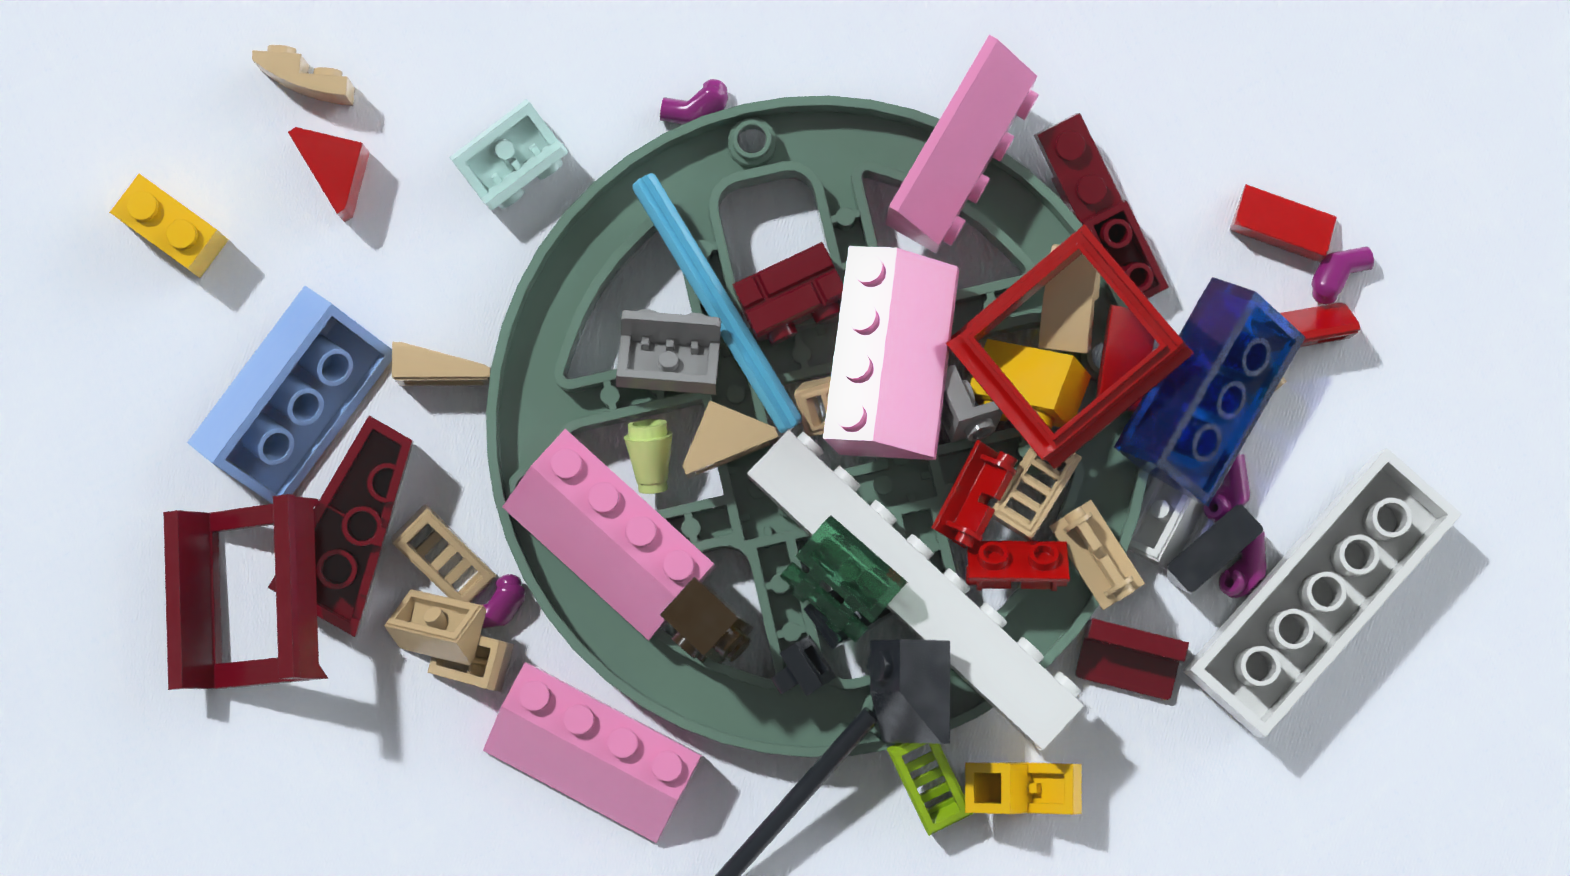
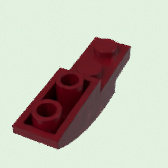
[1034,113,1169,299]

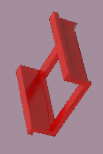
[946,224,1194,469]

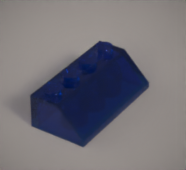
[1114,277,1305,507]

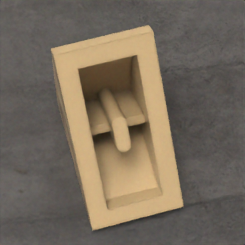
[682,401,779,479]
[427,635,514,692]

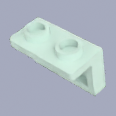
[449,99,568,210]

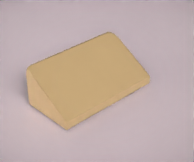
[384,589,486,665]

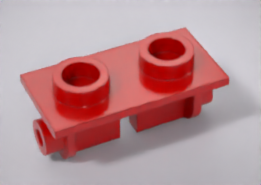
[931,440,1018,549]
[966,540,1070,591]

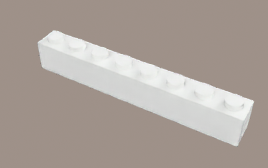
[747,430,1084,751]

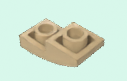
[252,45,355,106]
[1038,244,1101,354]

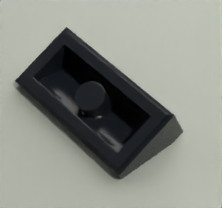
[1167,504,1263,593]

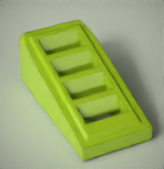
[886,743,973,836]

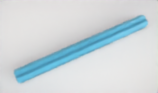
[632,173,802,433]

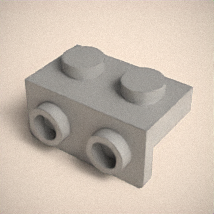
[616,309,721,395]

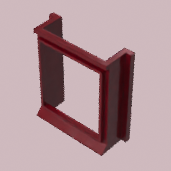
[163,494,329,690]

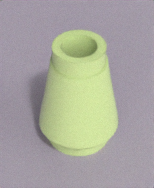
[624,419,673,494]

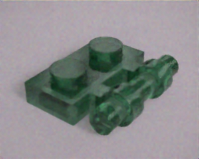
[780,515,907,643]

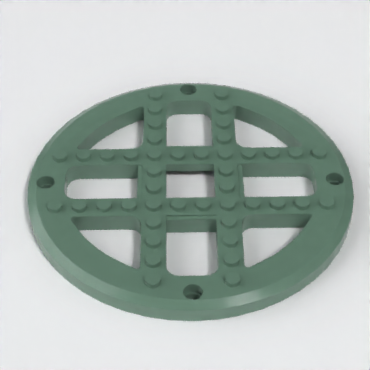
[486,95,1152,757]

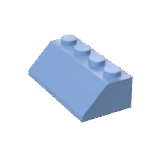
[187,286,392,504]

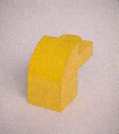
[965,762,1082,815]

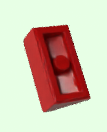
[1229,184,1337,262]
[1250,302,1361,353]
[1095,305,1155,413]

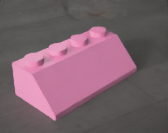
[885,35,1039,254]
[823,246,959,460]
[502,429,716,641]
[483,662,703,843]

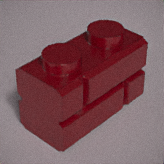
[732,242,844,345]

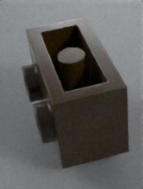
[660,577,754,664]

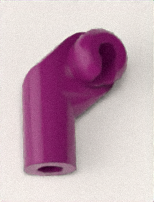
[660,79,728,125]
[1311,246,1374,305]
[1203,454,1250,522]
[1218,531,1267,598]
[480,574,526,629]

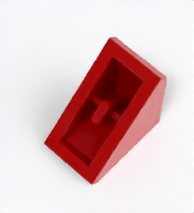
[288,127,370,222]

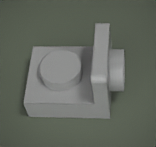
[941,365,1003,443]

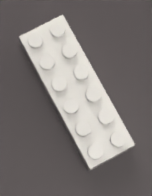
[1182,448,1462,737]

